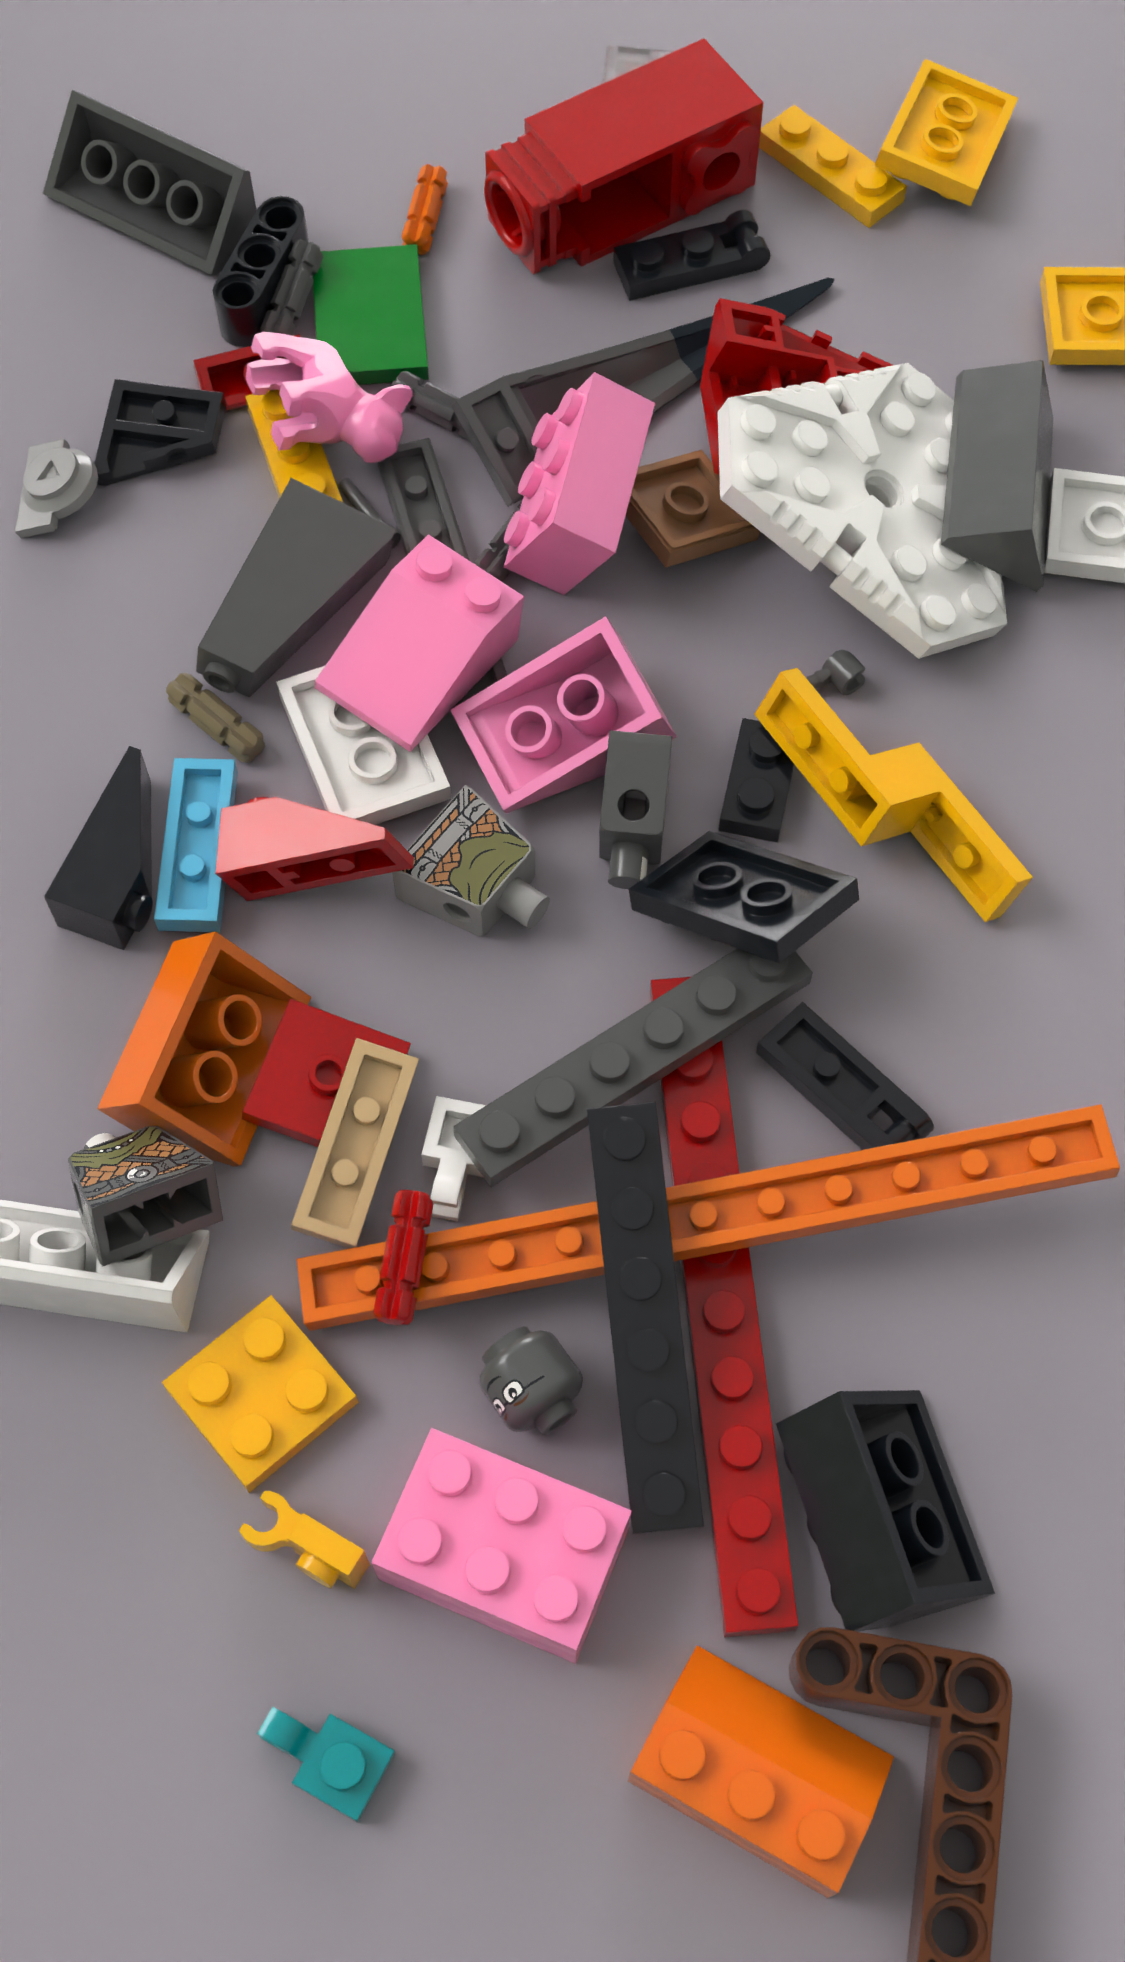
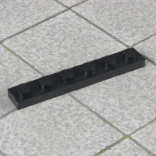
[587,1101,704,1534]

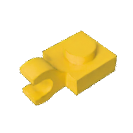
[239,1491,370,1589]

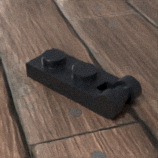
[613,210,771,301]
[756,1002,934,1150]

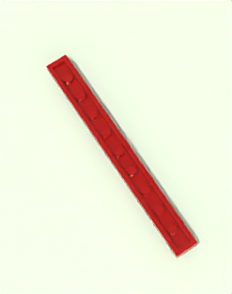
[650,977,798,1637]

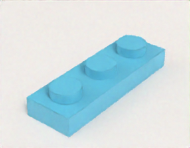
[154,758,238,932]

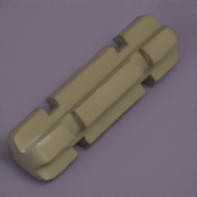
[166,673,265,763]

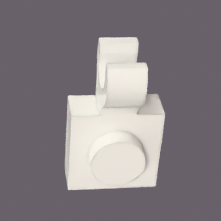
[421,1096,486,1222]

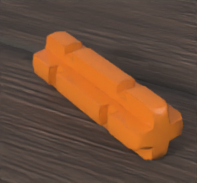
[401,164,448,256]

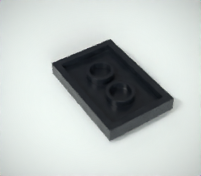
[628,831,859,963]

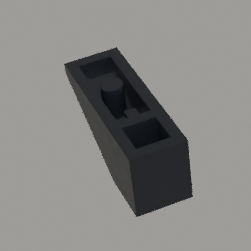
[44,746,153,950]

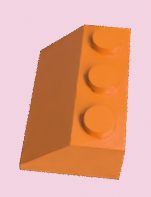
[97,931,311,1167]
[628,1645,894,1898]

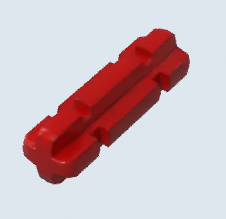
[374,1190,433,1326]

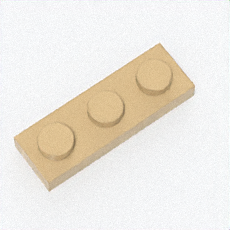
[291,1038,419,1248]

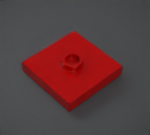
[242,999,411,1147]

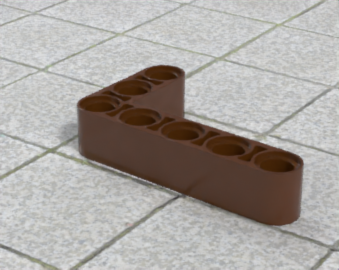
[789,1627,1012,1962]

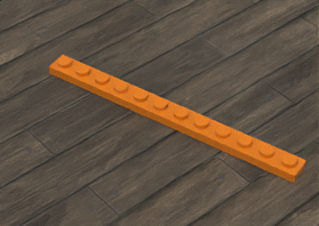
[296,1104,1120,1331]

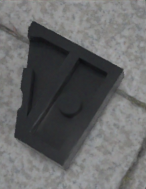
[94,379,227,486]

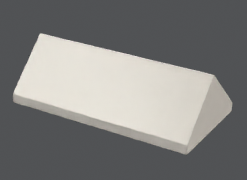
[0,1200,209,1333]

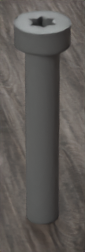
[339,478,401,549]

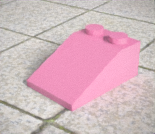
[315,534,524,752]
[450,616,677,813]

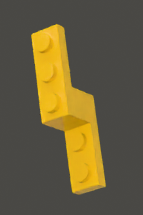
[754,668,1033,922]

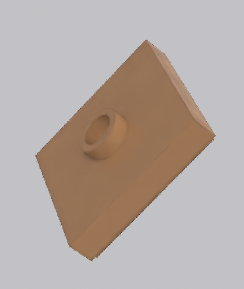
[626,450,760,568]

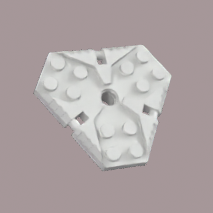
[717,363,1007,659]

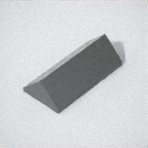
[43,90,256,276]
[941,360,1054,592]

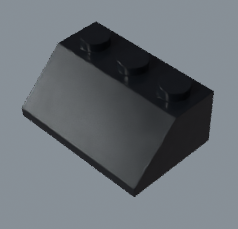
[776,1390,995,1632]

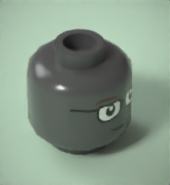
[479,1326,583,1435]

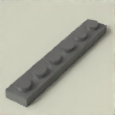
[453,948,813,1187]

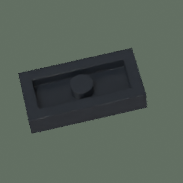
[718,718,794,843]

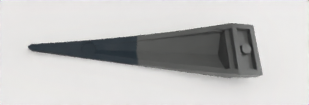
[452,277,834,507]

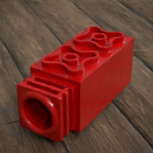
[484,38,764,275]

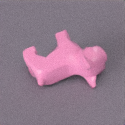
[245,332,413,463]

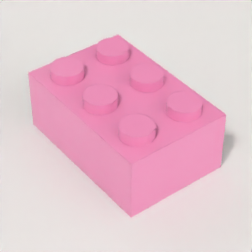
[504,372,655,595]
[371,1428,632,1664]

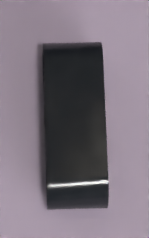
[212,196,309,347]

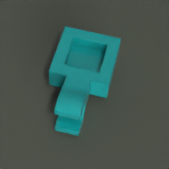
[257,1706,395,1823]

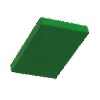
[313,244,429,385]

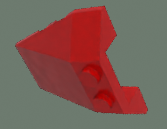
[700,298,893,475]

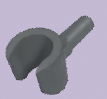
[806,650,865,695]

